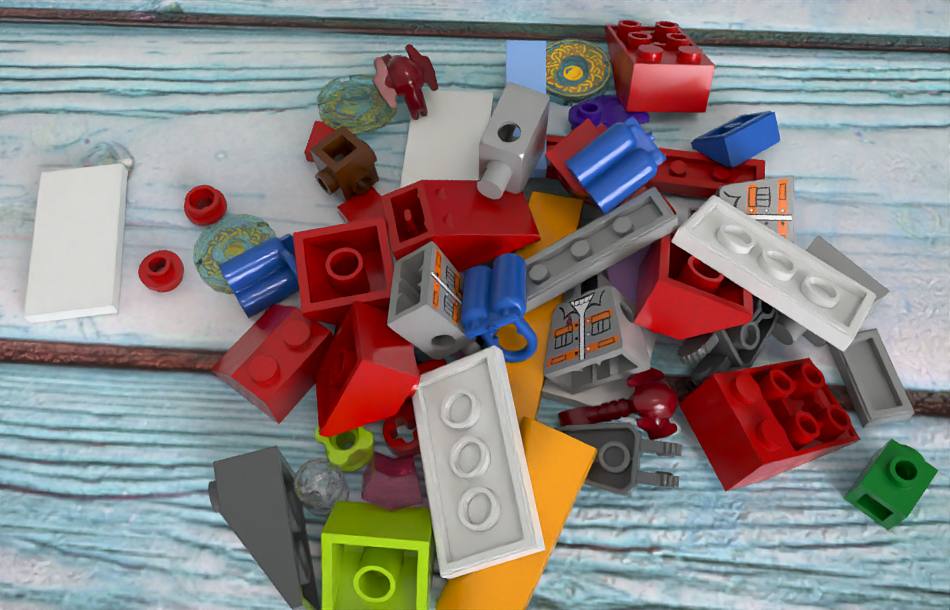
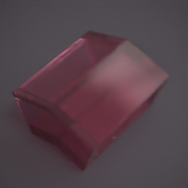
[361,451,423,511]

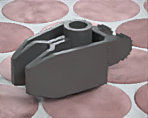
[677,294,778,387]
[553,422,682,496]

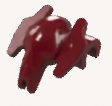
[372,44,438,120]
[558,367,679,440]

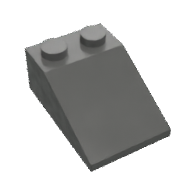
[208,446,321,610]

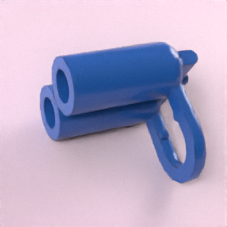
[564,116,667,215]
[218,234,299,318]
[461,253,538,363]

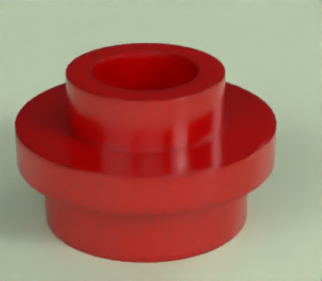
[184,185,227,226]
[138,250,184,292]

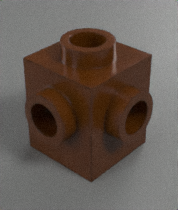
[310,125,379,202]

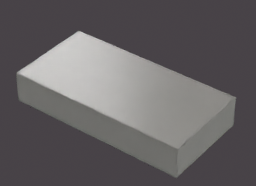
[827,328,915,428]

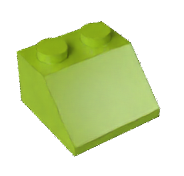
[321,500,436,610]

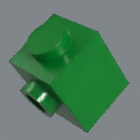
[844,438,938,530]

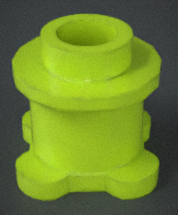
[315,425,374,472]

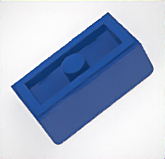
[691,111,780,167]

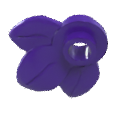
[568,94,650,131]

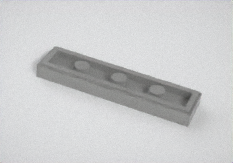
[525,186,680,314]

